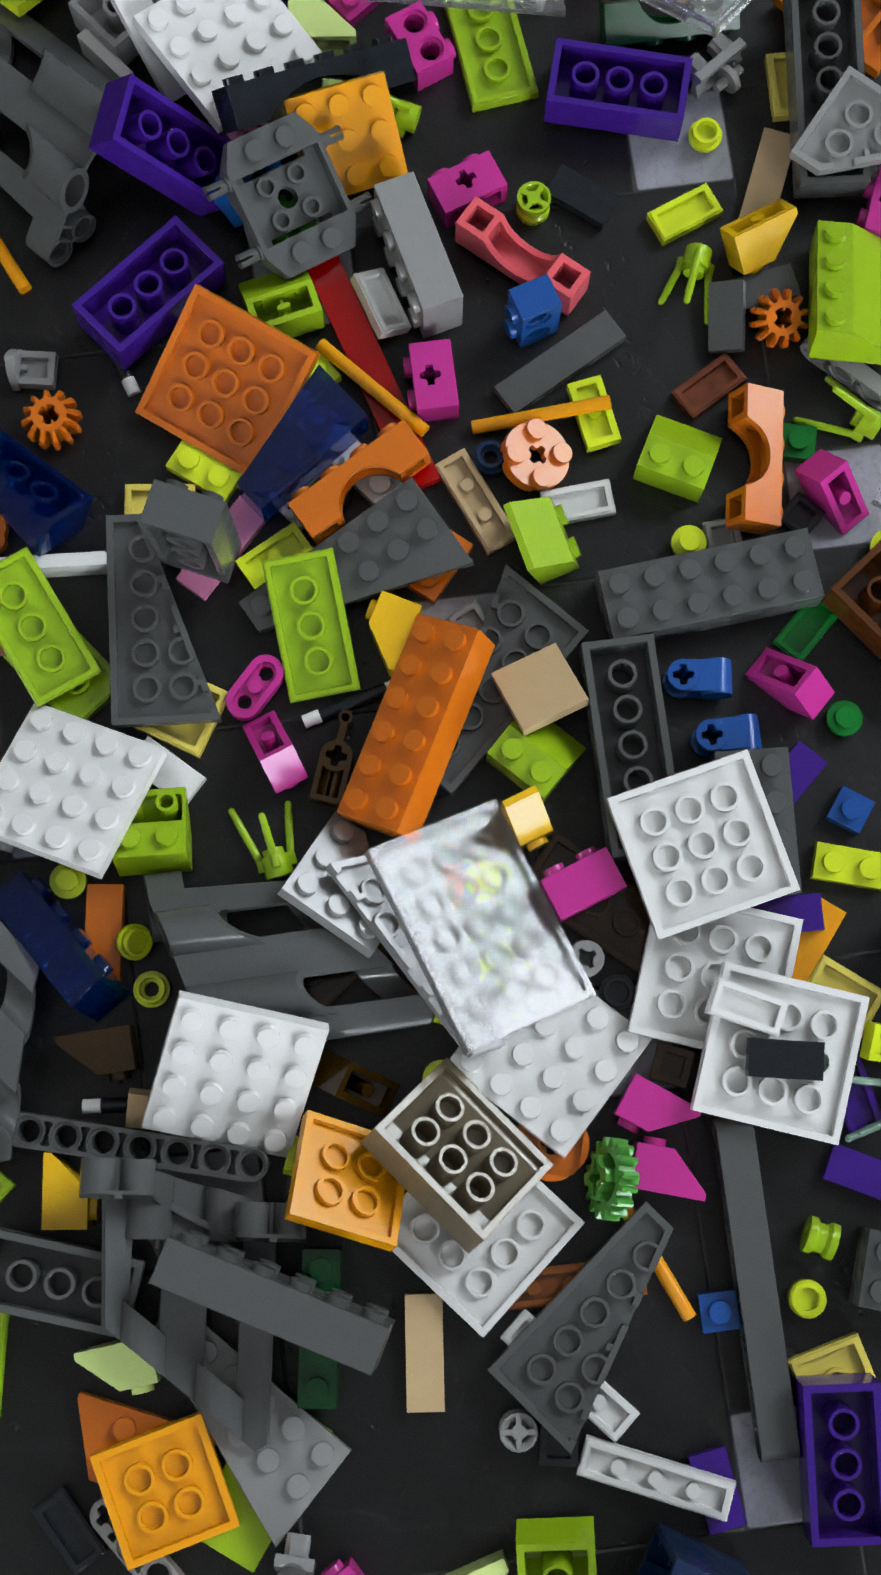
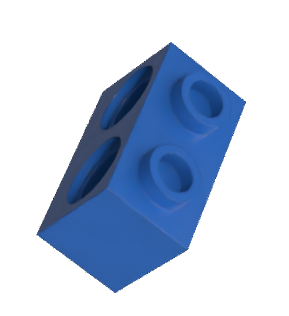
[503,273,562,349]

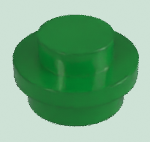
[826,700,863,737]

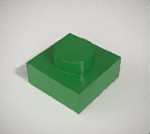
[782,423,817,464]

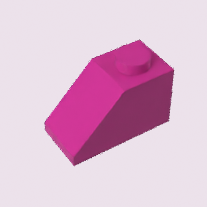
[794,449,869,536]
[745,647,835,720]
[242,710,309,794]
[612,1074,702,1134]
[632,1135,706,1202]

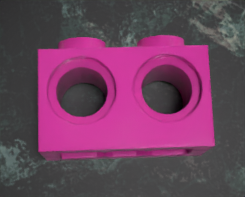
[385,0,456,91]

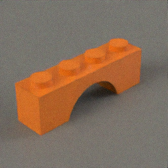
[725,383,785,535]
[288,419,431,545]

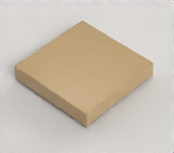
[491,642,589,736]

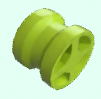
[516,181,551,226]
[799,1215,841,1261]

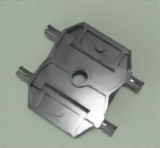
[203,112,373,280]

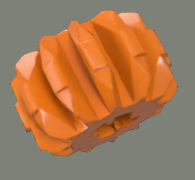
[749,288,810,348]
[21,389,83,451]

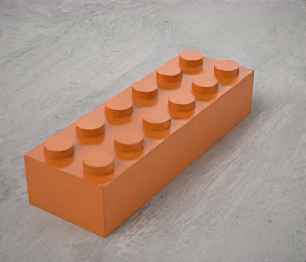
[336,613,495,845]

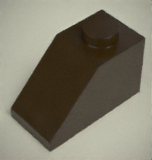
[55,1024,141,1082]
[312,1048,400,1118]

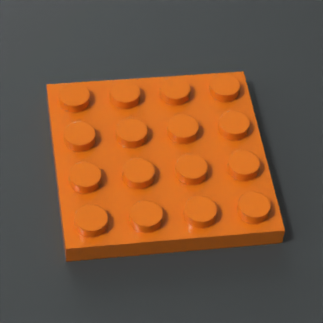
[135,284,321,481]

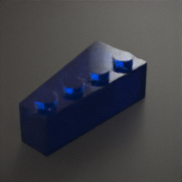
[237,365,369,522]
[0,429,94,557]
[0,870,132,1022]

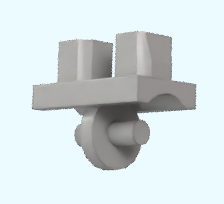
[690,32,747,99]
[273,1532,316,1575]

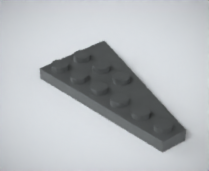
[238,477,475,633]
[106,514,222,728]
[439,564,589,796]
[487,1200,674,1454]

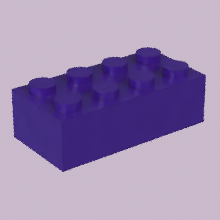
[544,37,693,142]
[88,73,232,216]
[72,215,227,370]
[794,1373,881,1547]

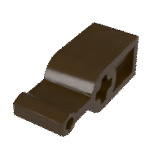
[309,709,354,809]

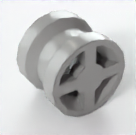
[566,940,604,978]
[499,1408,538,1453]

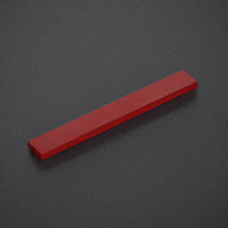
[307,255,440,490]

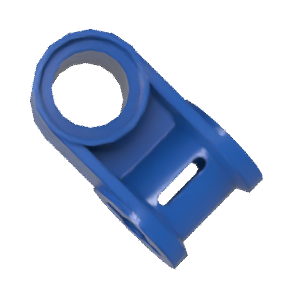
[661,657,733,700]
[690,714,762,758]

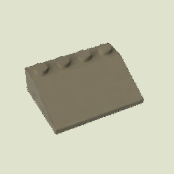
[361,1057,553,1253]

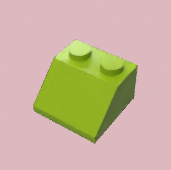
[632,414,722,503]
[503,496,581,585]
[486,720,587,803]
[516,1516,597,1575]

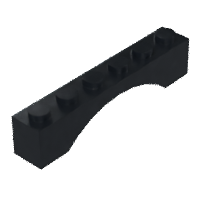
[212,34,416,134]

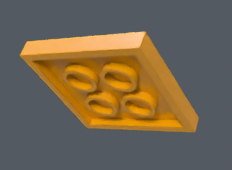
[283,71,408,195]
[284,1110,405,1252]
[89,1410,240,1571]

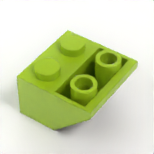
[237,270,325,337]
[112,787,192,876]

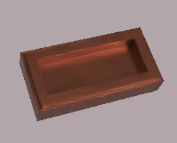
[670,352,747,423]

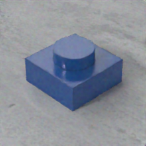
[824,785,876,836]
[696,1289,741,1334]

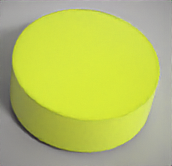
[787,1279,827,1319]

